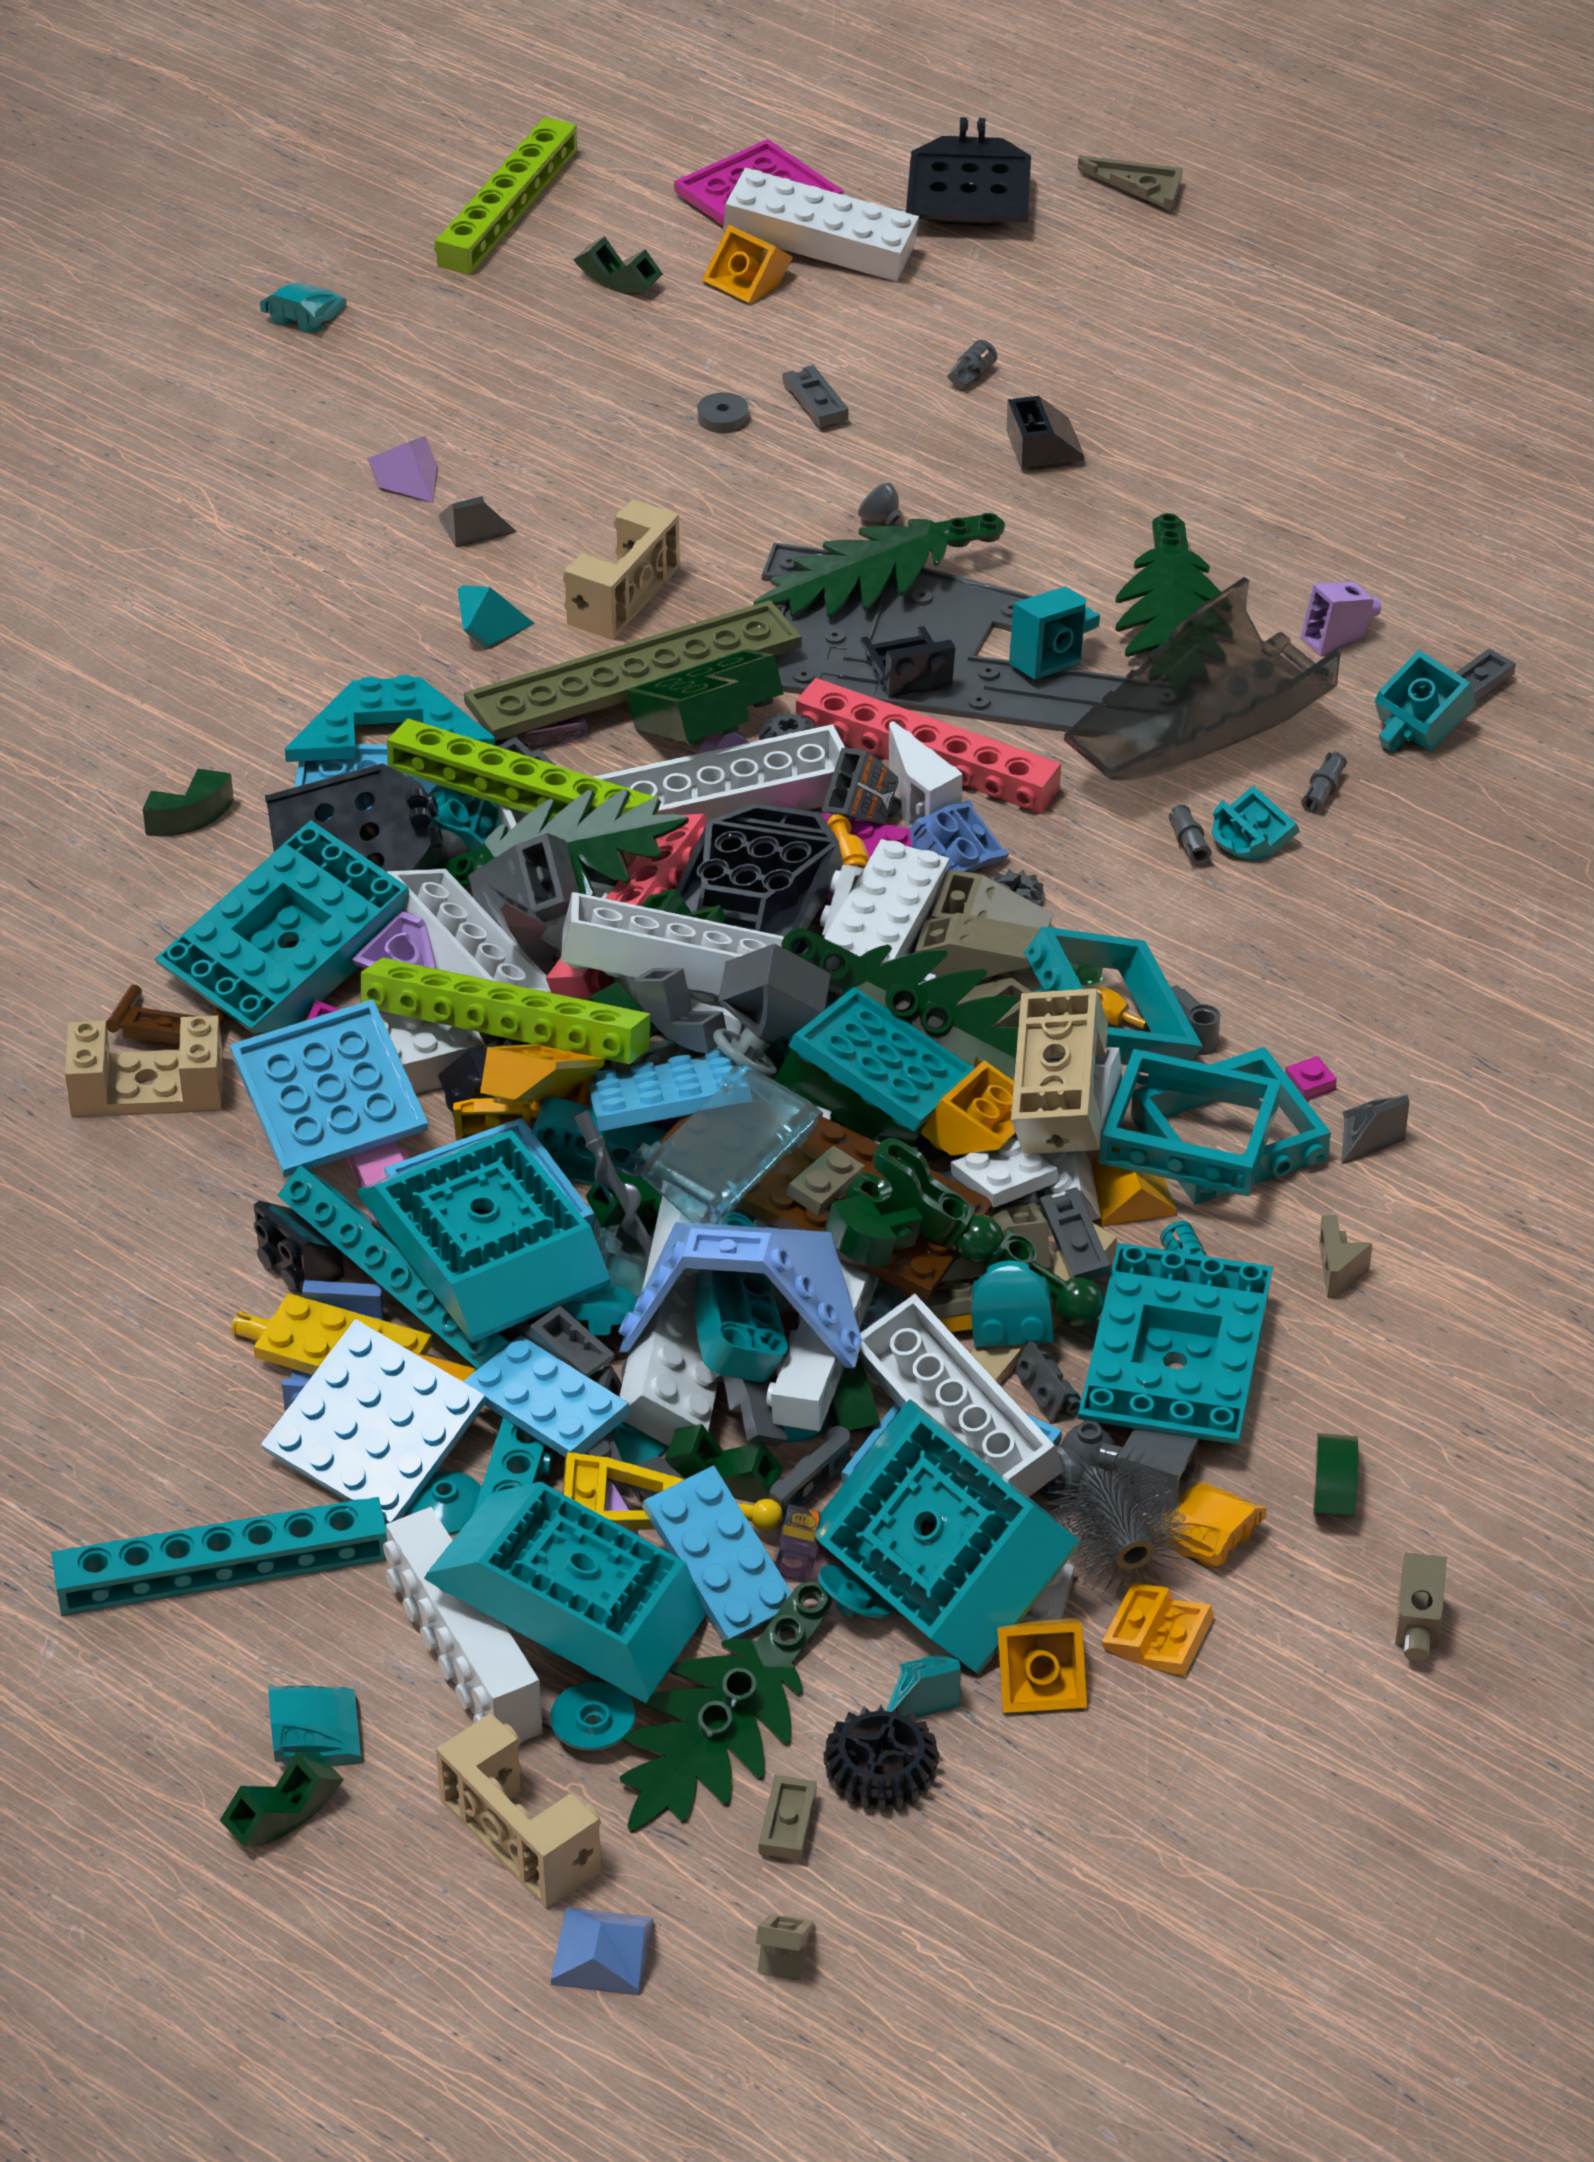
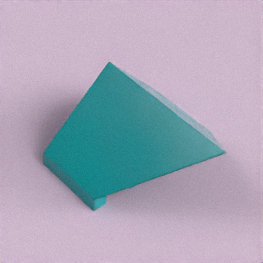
[457,585,535,649]
[886,1654,961,1717]

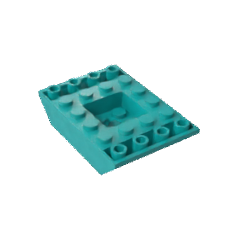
[154,820,410,1033]
[357,1130,611,1343]
[1078,1243,1273,1445]
[810,1399,1082,1674]
[424,1482,707,1703]

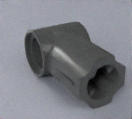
[1171,985,1220,1054]

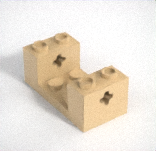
[563,499,680,640]
[1011,988,1108,1154]
[65,1015,223,1117]
[436,1713,602,1909]

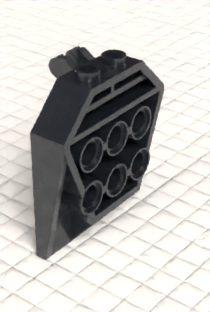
[906,117,1031,226]
[265,763,444,872]
[676,803,844,950]

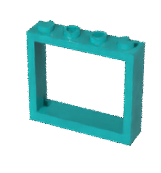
[1024,926,1203,1065]
[1131,1047,1331,1205]
[1099,1049,1282,1196]

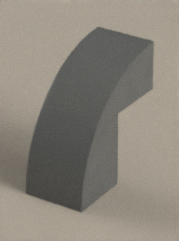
[632,968,727,1053]

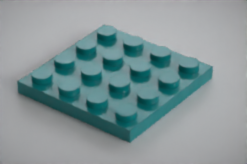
[788,987,975,1132]

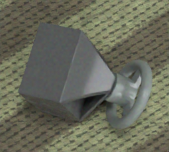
[713,944,831,1080]

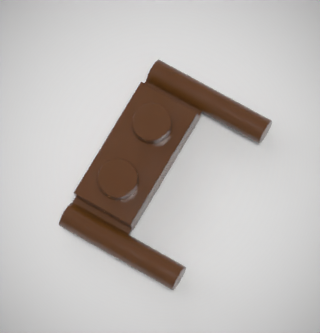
[106,985,228,1048]

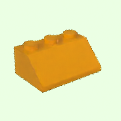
[480,1044,605,1106]
[920,1060,1016,1155]

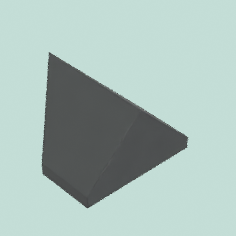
[438,496,517,547]
[1341,1095,1410,1164]

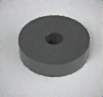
[697,392,748,433]

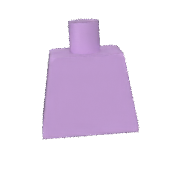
[1300,581,1381,656]

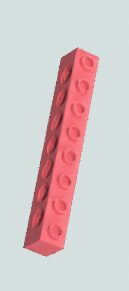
[796,678,1061,814]
[545,813,707,1000]

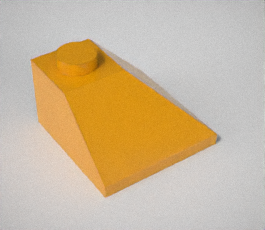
[702,225,793,304]
[997,1618,1087,1713]

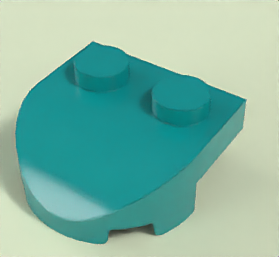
[1211,785,1300,860]
[971,1261,1053,1347]
[552,1285,637,1335]

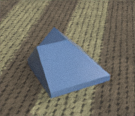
[551,1907,653,1995]

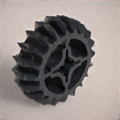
[823,1704,939,1813]

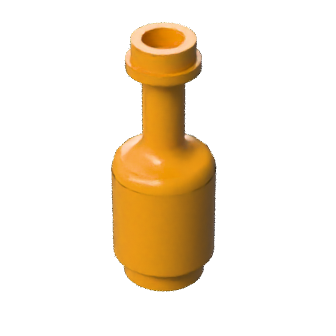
[827,814,870,869]

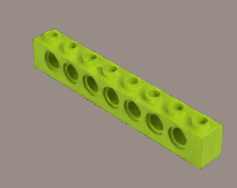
[434,117,578,275]
[387,718,659,821]
[361,957,650,1064]

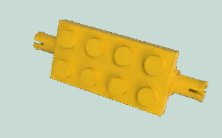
[231,1293,432,1375]

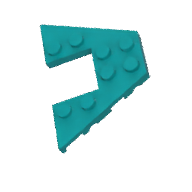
[285,675,495,762]

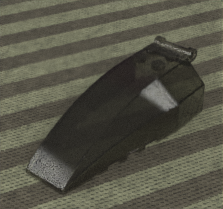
[1064,577,1340,781]

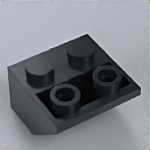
[1006,396,1084,469]
[253,1200,344,1294]

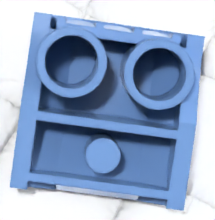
[910,800,1009,873]

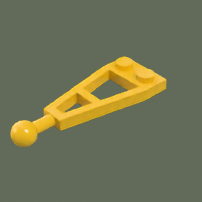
[563,1452,783,1532]

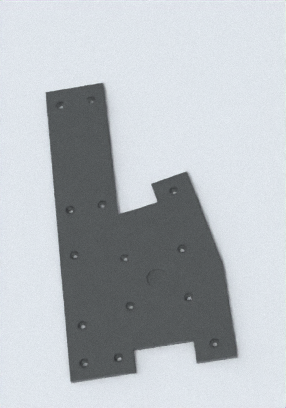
[762,543,1195,748]

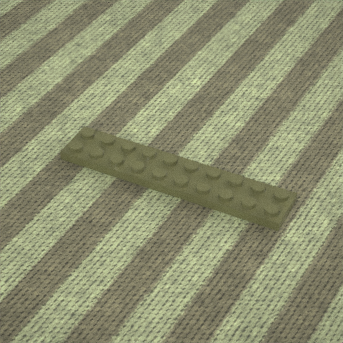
[464,600,802,741]

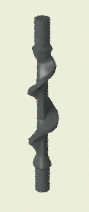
[574,1110,653,1265]

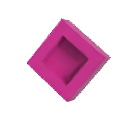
[1285,1056,1337,1100]

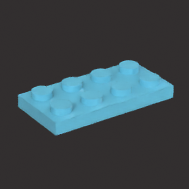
[463,1335,631,1457]
[642,1465,792,1640]

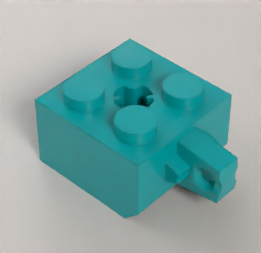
[1009,586,1100,679]
[1374,649,1476,753]

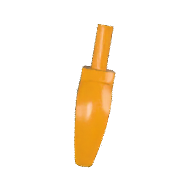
[1088,987,1147,1029]

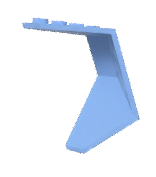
[619,1222,862,1368]

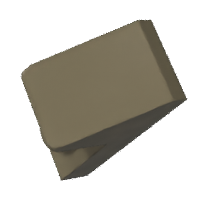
[1319,1215,1372,1298]
[755,1914,814,1979]

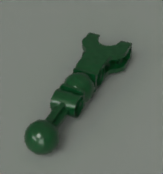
[847,1138,1104,1327]

